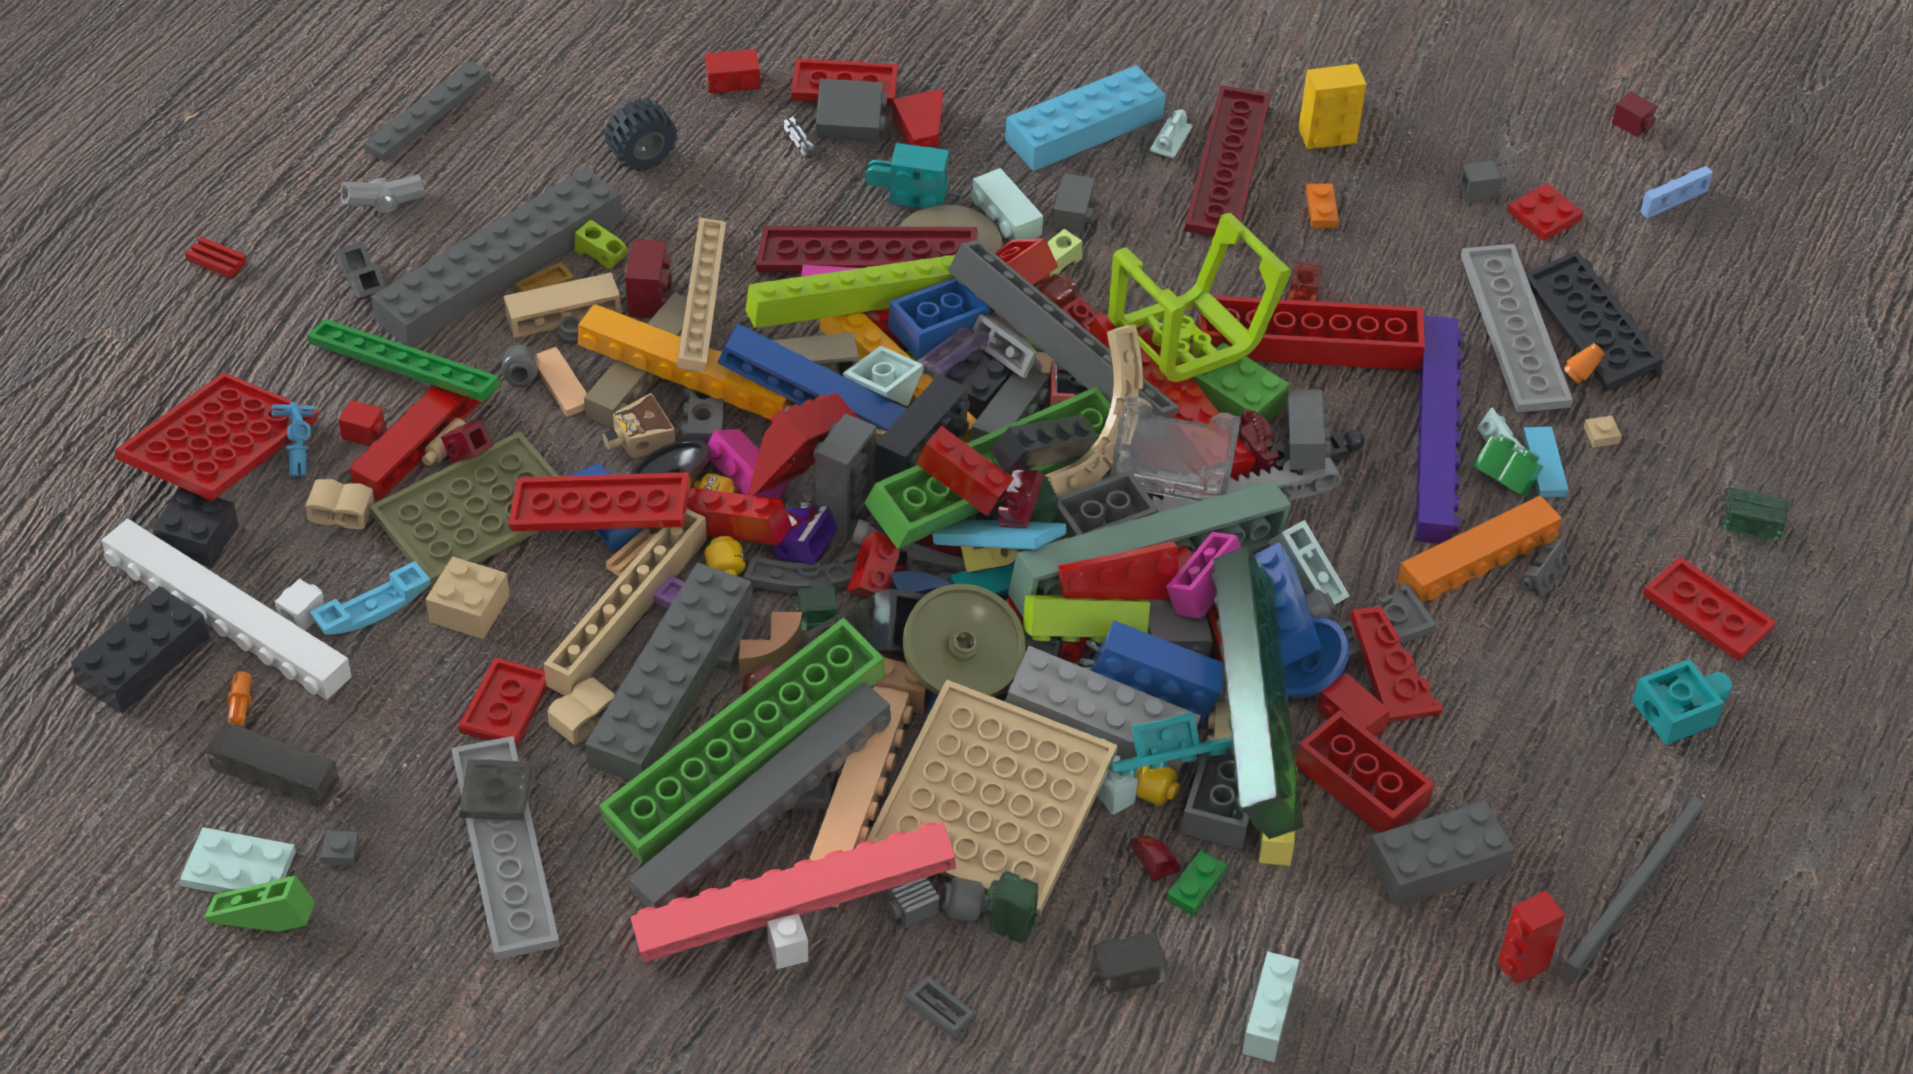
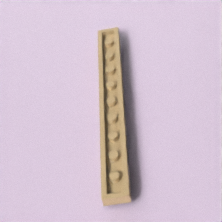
[677,217,726,372]

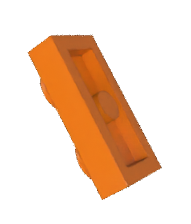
[1305,183,1339,228]

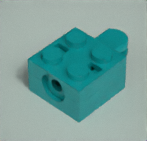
[865,143,949,209]
[1632,659,1732,745]

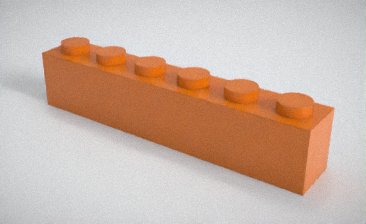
[1397,496,1562,603]

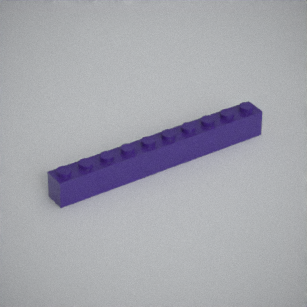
[1415,315,1463,544]

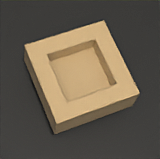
[1584,416,1622,447]

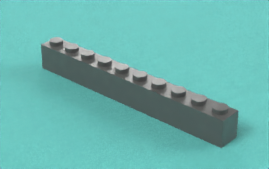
[948,240,1179,440]
[628,682,891,908]

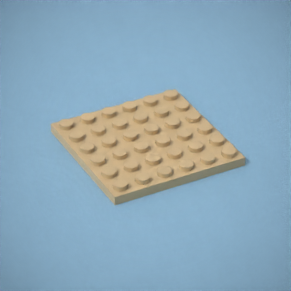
[866,679,1118,915]

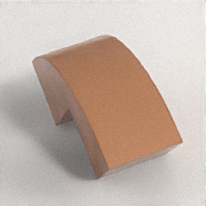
[739,612,802,677]

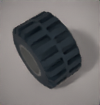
[604,99,678,171]

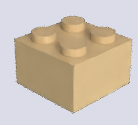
[426,556,510,639]

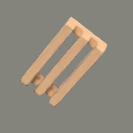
[606,528,656,577]

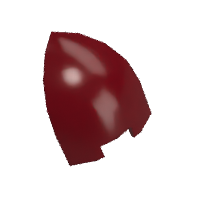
[1129,836,1181,881]

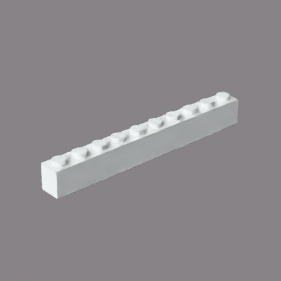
[102,518,352,700]

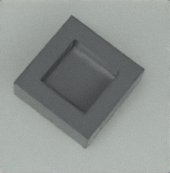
[321,831,359,866]

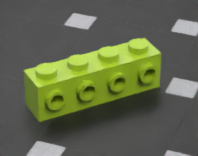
[1023,595,1150,642]

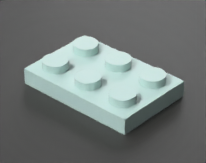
[180,828,296,894]

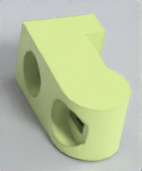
[1047,229,1082,279]

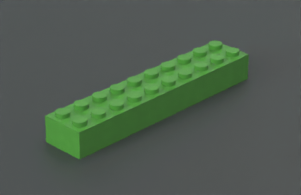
[865,386,1111,549]
[599,617,886,865]

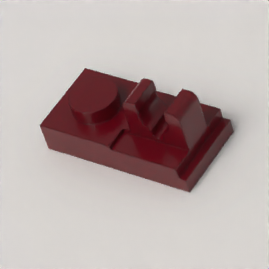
[998,470,1044,528]

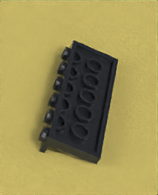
[1526,250,1664,391]

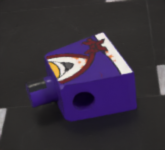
[771,506,838,564]

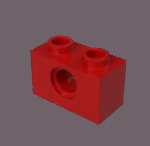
[846,531,901,602]

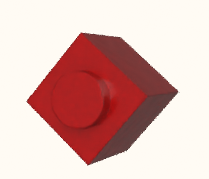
[338,400,387,446]

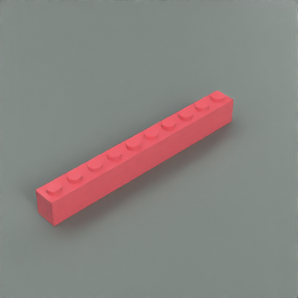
[630,822,957,963]

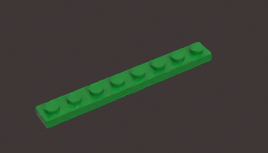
[307,319,501,402]

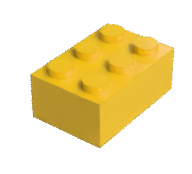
[1298,64,1367,150]

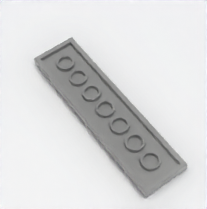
[1461,244,1573,413]
[451,736,560,960]

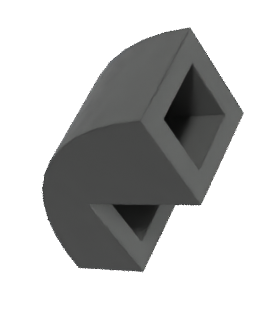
[335,241,386,298]

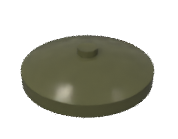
[903,584,1026,697]

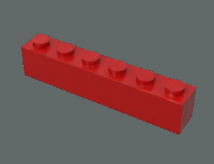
[349,386,482,501]

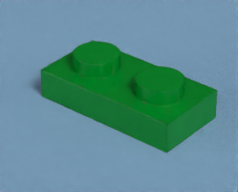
[1166,850,1227,916]

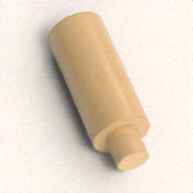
[422,418,466,466]

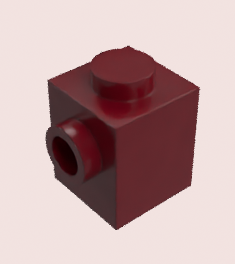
[1612,91,1657,137]
[441,420,493,463]

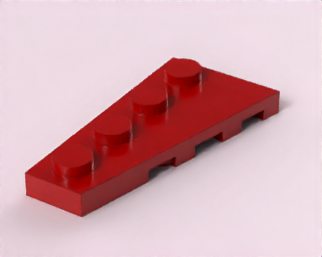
[1058,542,1179,600]
[1350,606,1444,723]

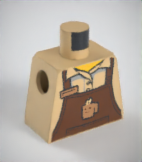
[603,393,675,458]

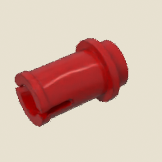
[1060,637,1090,663]

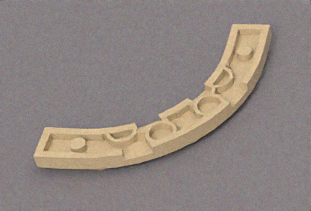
[1043,325,1143,504]

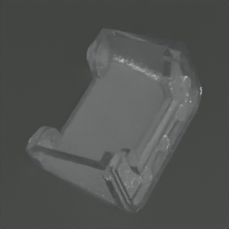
[1110,395,1241,502]

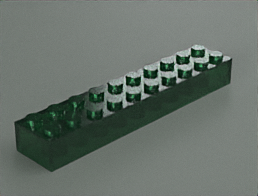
[1212,547,1304,839]

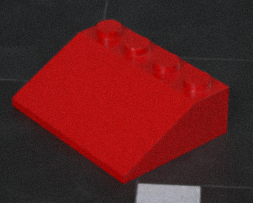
[748,392,859,497]

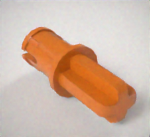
[227,672,253,728]

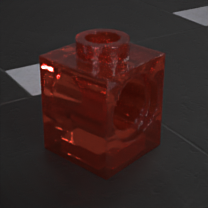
[1288,261,1323,301]

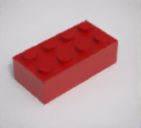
[1295,710,1435,833]

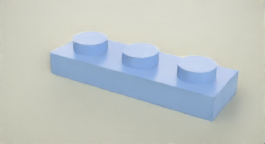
[1640,166,1713,219]

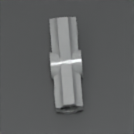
[340,174,425,213]

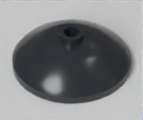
[630,439,710,483]

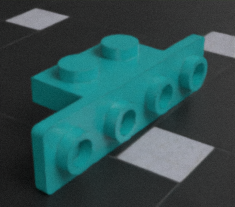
[1109,713,1235,776]

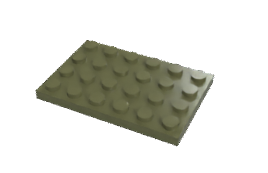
[369,431,559,587]

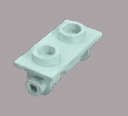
[1150,109,1193,159]
[1477,408,1525,453]

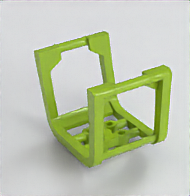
[1108,213,1292,382]

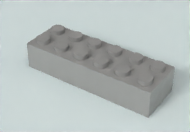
[1005,646,1201,774]

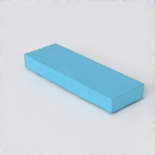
[1523,427,1568,497]

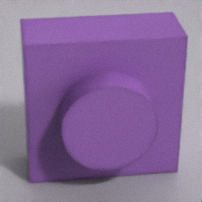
[653,576,685,609]

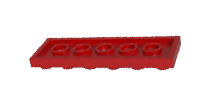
[508,472,691,532]

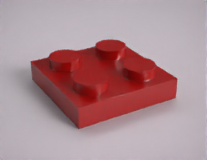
[1507,183,1584,241]

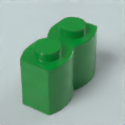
[1473,434,1544,496]

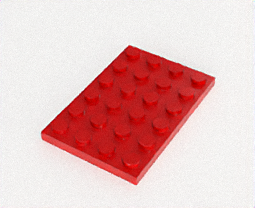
[115,372,318,501]

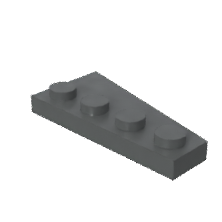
[1339,582,1436,662]

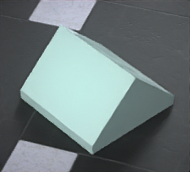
[843,346,924,406]

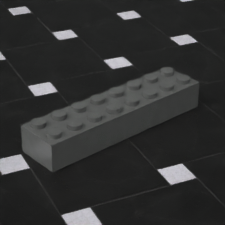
[585,562,753,781]

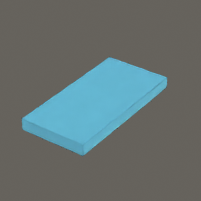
[933,519,1066,550]

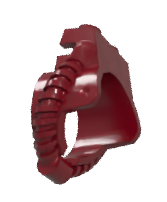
[1239,409,1279,476]

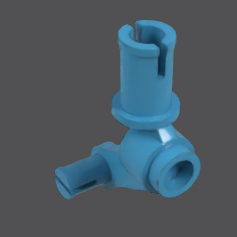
[272,402,315,477]

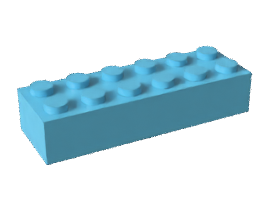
[1005,65,1166,171]

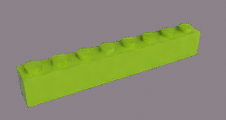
[745,255,955,328]

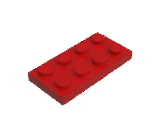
[791,58,898,106]
[1643,557,1776,661]

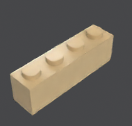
[504,273,621,338]

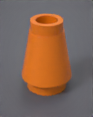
[1563,343,1605,384]

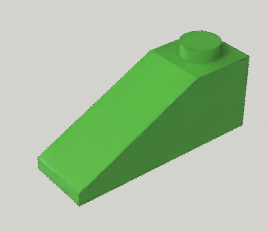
[204,875,315,932]

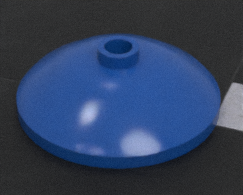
[1263,617,1349,698]

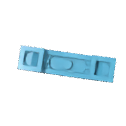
[309,561,431,634]

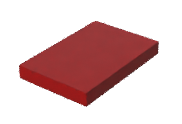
[458,657,548,749]

